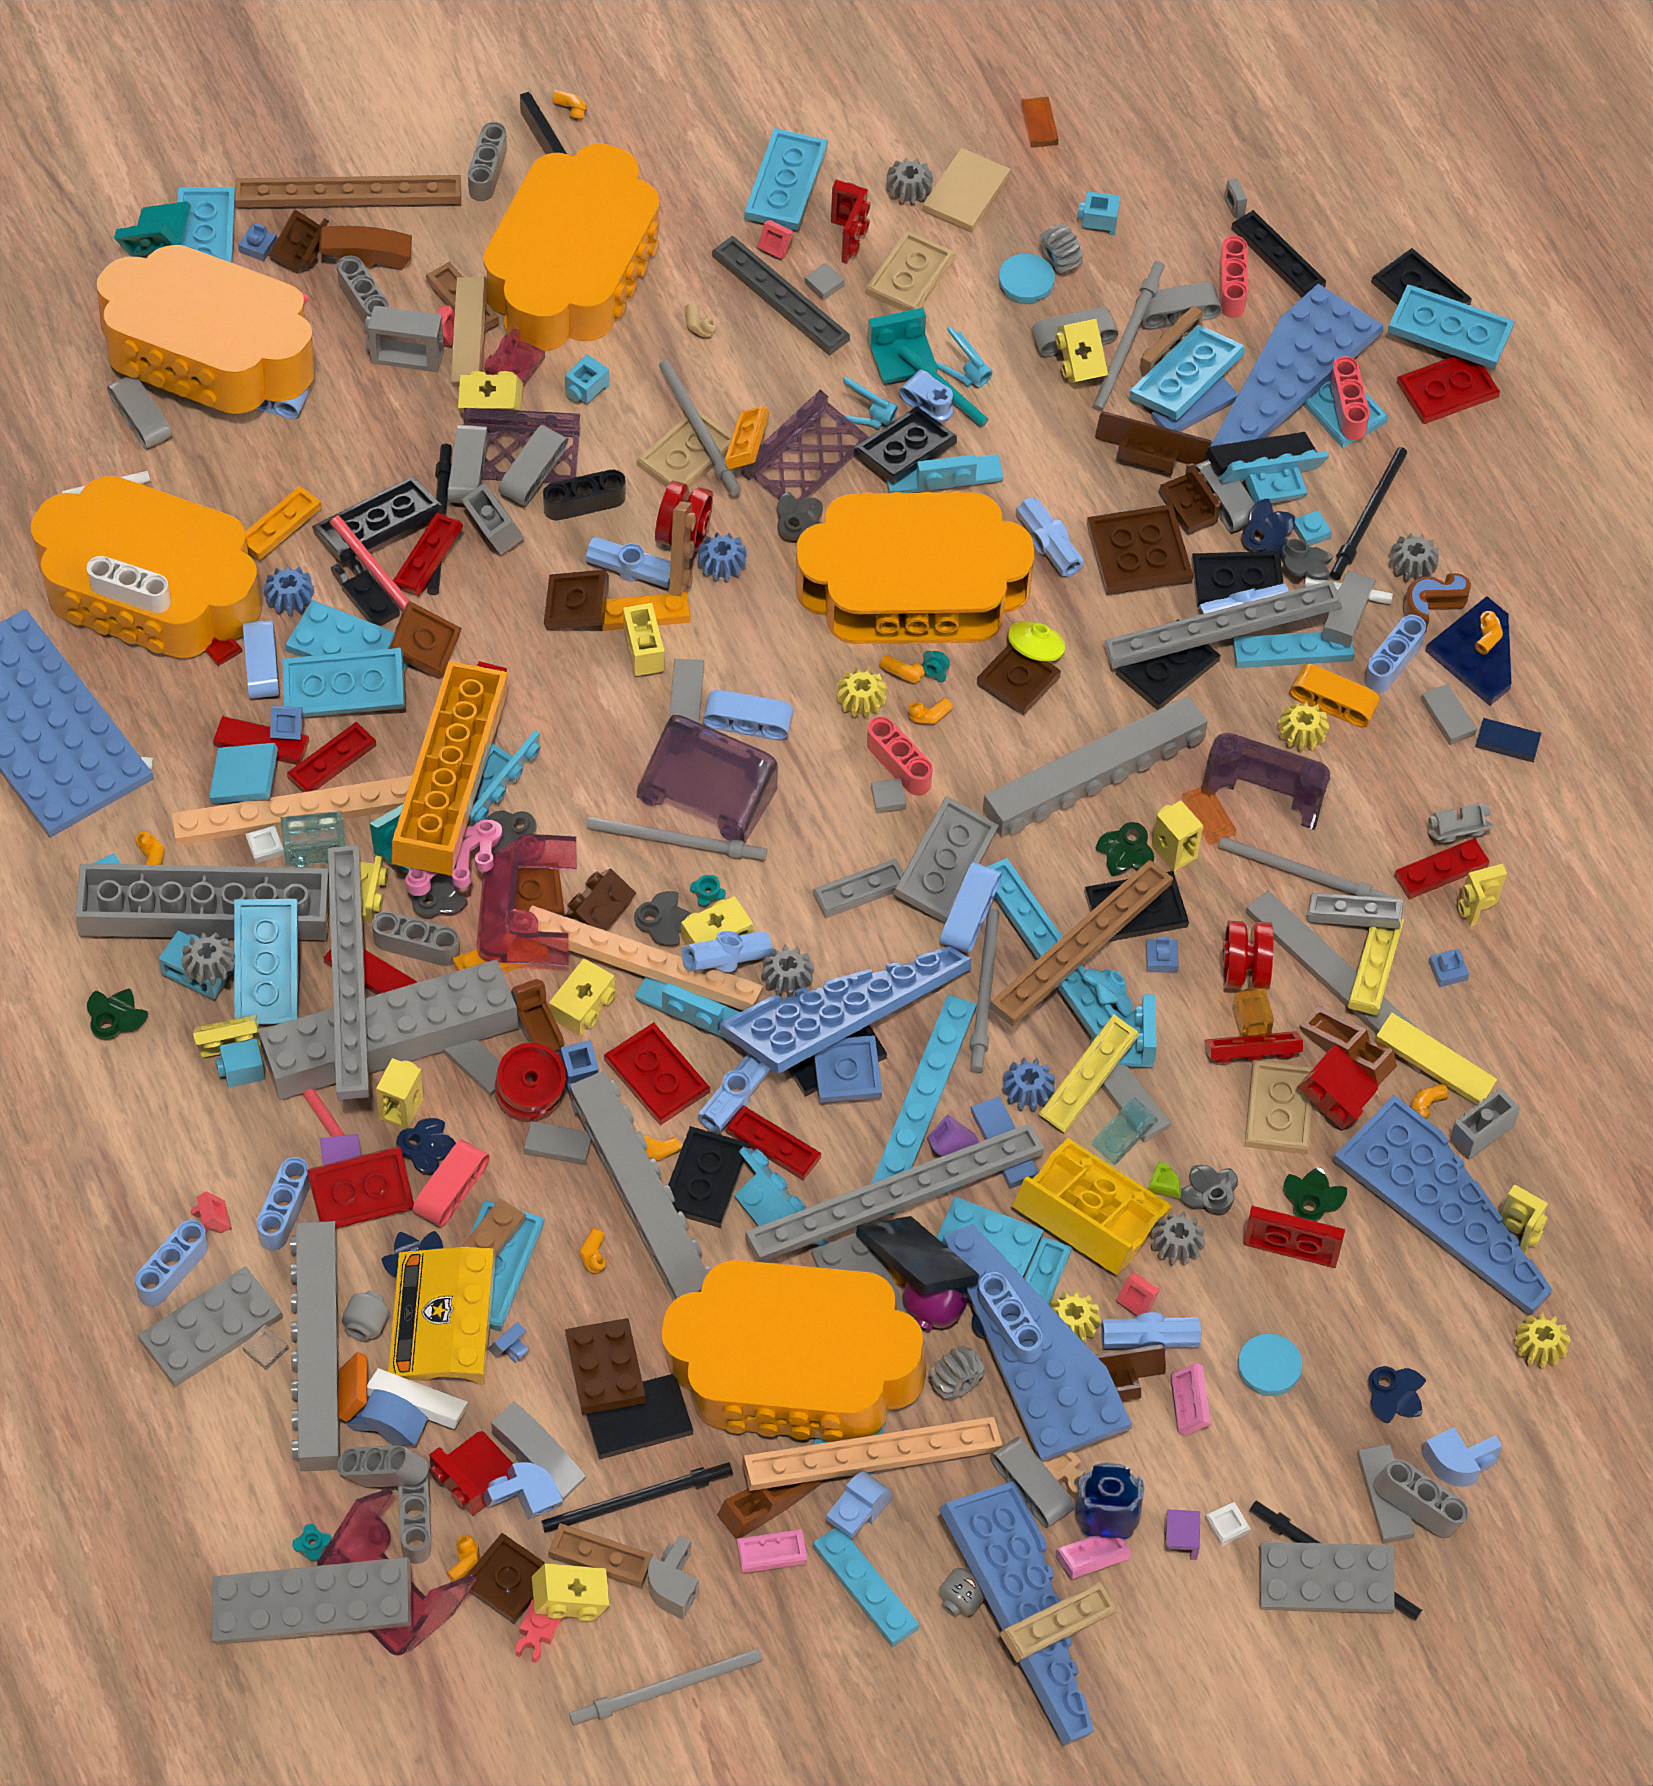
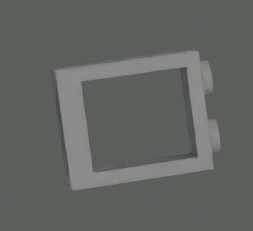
[364,306,444,373]

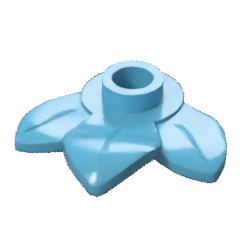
[1082,969,1133,1017]

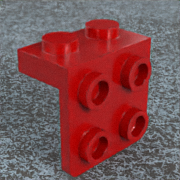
[831,179,871,264]
[1297,1046,1378,1130]
[429,1431,513,1516]

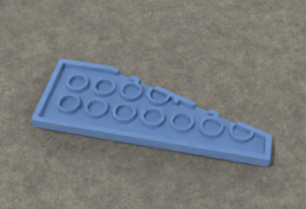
[1211,284,1383,446]
[719,946,971,1074]
[1333,1095,1553,1315]
[943,1224,1132,1462]
[939,1481,1094,1746]

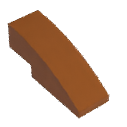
[319,226,412,270]
[1299,1005,1397,1086]
[717,1480,822,1539]

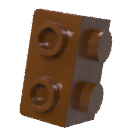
[268,209,329,273]
[1159,463,1222,534]
[564,868,637,931]

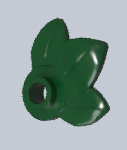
[1095,822,1154,877]
[87,988,148,1040]
[1284,1167,1347,1221]

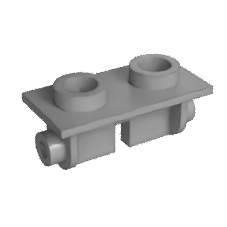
[1427,803,1495,843]

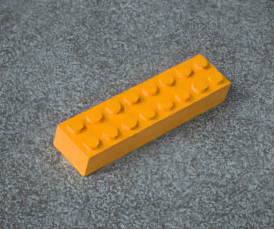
[392,661,508,876]

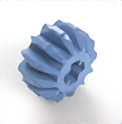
[698,532,747,582]
[263,565,314,616]
[1002,1057,1055,1112]

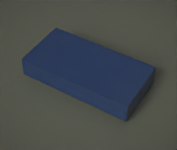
[1475,718,1542,763]

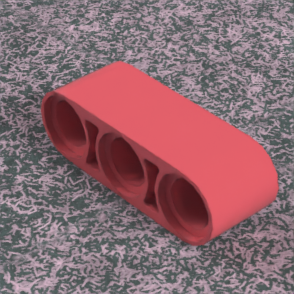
[1220,235,1248,318]
[1330,356,1369,440]
[867,716,933,796]
[412,1139,490,1227]

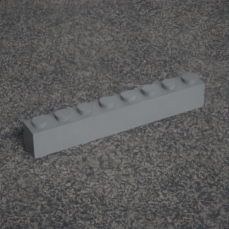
[983,695,1208,838]
[570,1071,711,1301]
[290,1221,340,1472]

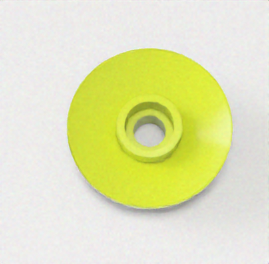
[1008,621,1065,662]

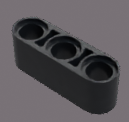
[543,469,626,521]

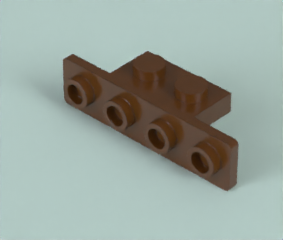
[1095,411,1212,473]
[1095,1345,1166,1402]

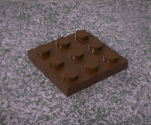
[1087,504,1193,595]

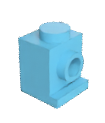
[1077,191,1120,235]
[565,354,609,404]

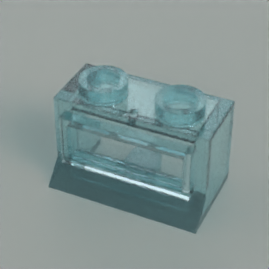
[280,811,345,867]

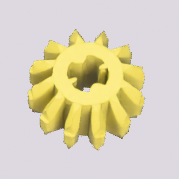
[837,667,887,719]
[1278,700,1329,752]
[1050,1290,1101,1343]
[1514,1312,1570,1370]

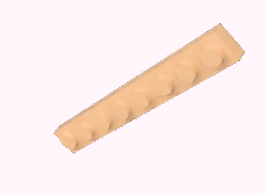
[172,775,413,845]
[520,905,763,1011]
[742,1417,1003,1491]

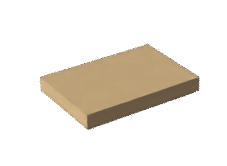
[922,148,1011,232]
[865,230,956,311]
[637,409,733,488]
[1245,1060,1314,1155]

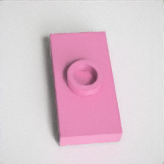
[1171,1363,1211,1436]
[737,1529,807,1573]
[1056,1529,1131,1579]

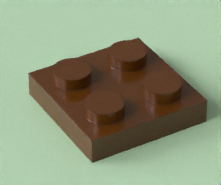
[544,569,609,630]
[977,643,1061,715]
[461,1533,545,1624]

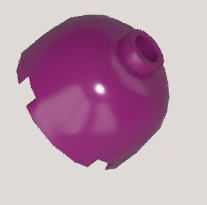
[902,1281,969,1332]

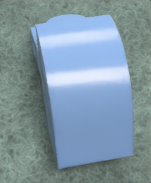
[1422,1427,1502,1487]
[482,1462,563,1520]
[826,1471,892,1539]

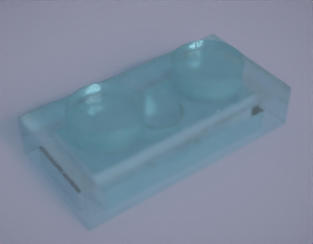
[1091,1097,1158,1165]

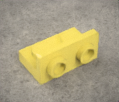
[360,856,388,923]
[1458,864,1507,926]
[193,1014,260,1057]
[1502,1184,1548,1254]

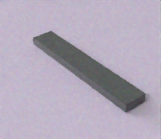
[712,236,850,356]

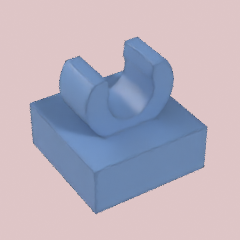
[238,223,277,262]
[270,705,303,740]
[1146,937,1178,973]
[1429,949,1469,987]
[488,1322,529,1363]

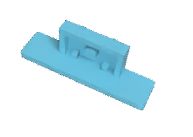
[1220,450,1329,504]
[886,454,1003,493]
[467,730,541,827]
[635,977,740,1042]
[734,1147,829,1246]

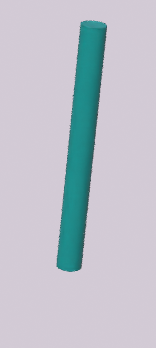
[898,345,989,427]

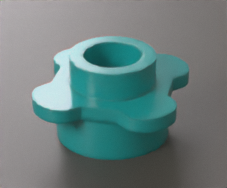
[921,651,950,682]
[690,875,726,907]
[292,1524,332,1561]

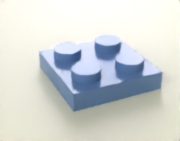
[813,1036,882,1103]

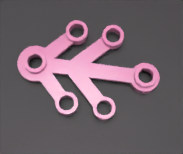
[405,820,502,896]

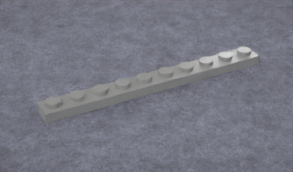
[328,845,369,1100]
[745,1123,1044,1262]

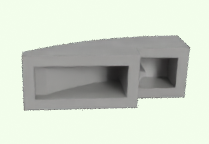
[1322,570,1376,648]
[491,1401,586,1500]

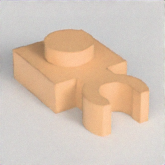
[1043,1452,1093,1498]

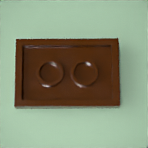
[565,1318,646,1415]

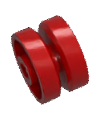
[655,480,713,553]
[1222,920,1274,990]
[494,1043,566,1122]

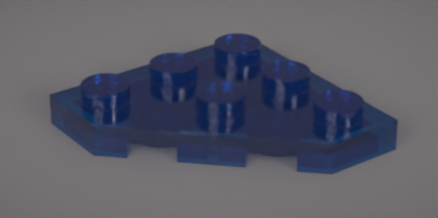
[1425,596,1512,706]

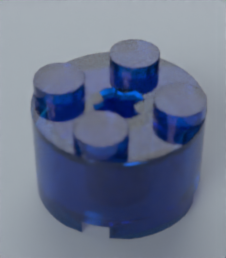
[1075,1462,1144,1539]

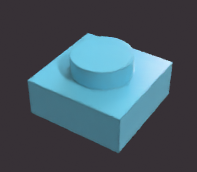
[1293,510,1332,546]

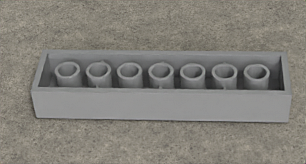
[75,864,329,940]
[258,959,519,1100]

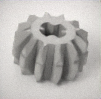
[886,157,933,205]
[1040,223,1083,273]
[1389,533,1439,582]
[181,932,235,986]
[761,944,814,997]
[1151,1211,1205,1266]
[929,1346,985,1400]

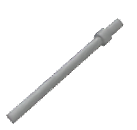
[1092,261,1165,411]
[659,360,741,495]
[587,817,768,860]
[1218,836,1395,898]
[970,909,1000,1073]
[569,1648,763,1726]

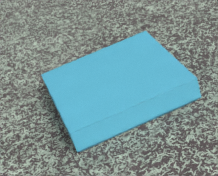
[209,743,278,804]

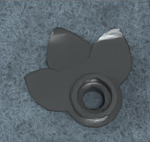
[776,492,823,542]
[1281,539,1333,580]
[485,810,537,864]
[412,873,468,919]
[634,891,692,946]
[1179,1165,1238,1215]

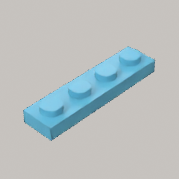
[1232,632,1355,668]
[813,1527,919,1647]

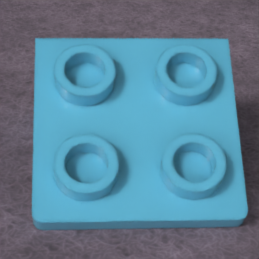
[1091,994,1157,1067]

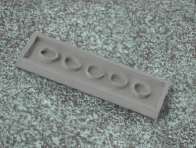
[212,1557,412,1645]

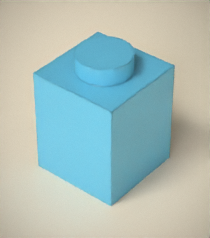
[216,1038,265,1088]

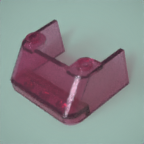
[477,834,577,966]
[317,1488,477,1655]

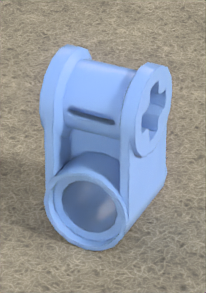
[899,370,953,422]

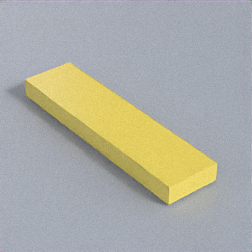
[1348,919,1404,1016]
[1374,1012,1497,1105]
[1039,1014,1140,1134]

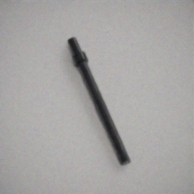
[427,444,452,595]
[1330,447,1408,580]
[541,1462,733,1533]
[1249,1500,1423,1621]

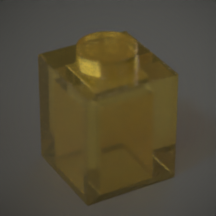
[1232,988,1274,1036]

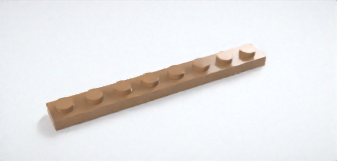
[235,175,461,208]
[989,860,1173,1027]

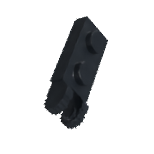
[331,557,400,626]

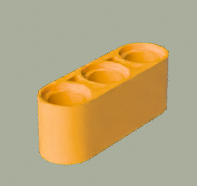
[1289,664,1380,727]

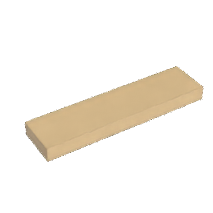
[451,276,487,386]
[1000,1582,1117,1662]

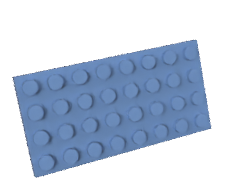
[0,609,154,838]

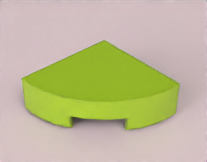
[1149,1161,1181,1199]

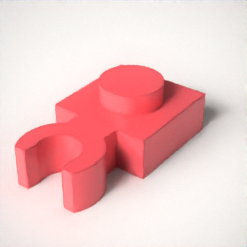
[516,1600,562,1663]

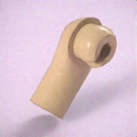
[685,303,716,338]

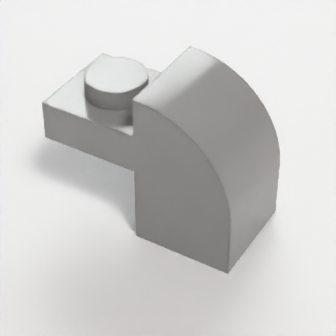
[648,1535,699,1620]

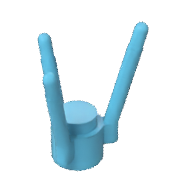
[936,327,993,387]
[837,377,898,429]

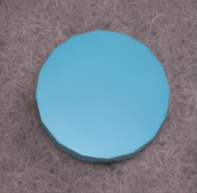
[998,253,1055,304]
[1238,1334,1303,1396]

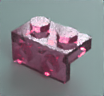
[483,328,545,387]

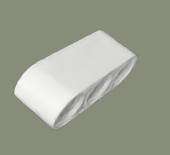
[86,556,171,613]

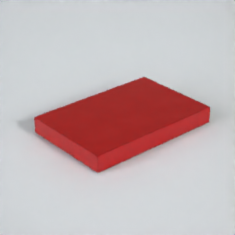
[1396,356,1500,425]
[604,1022,710,1126]
[306,1146,414,1228]
[1243,1205,1346,1268]

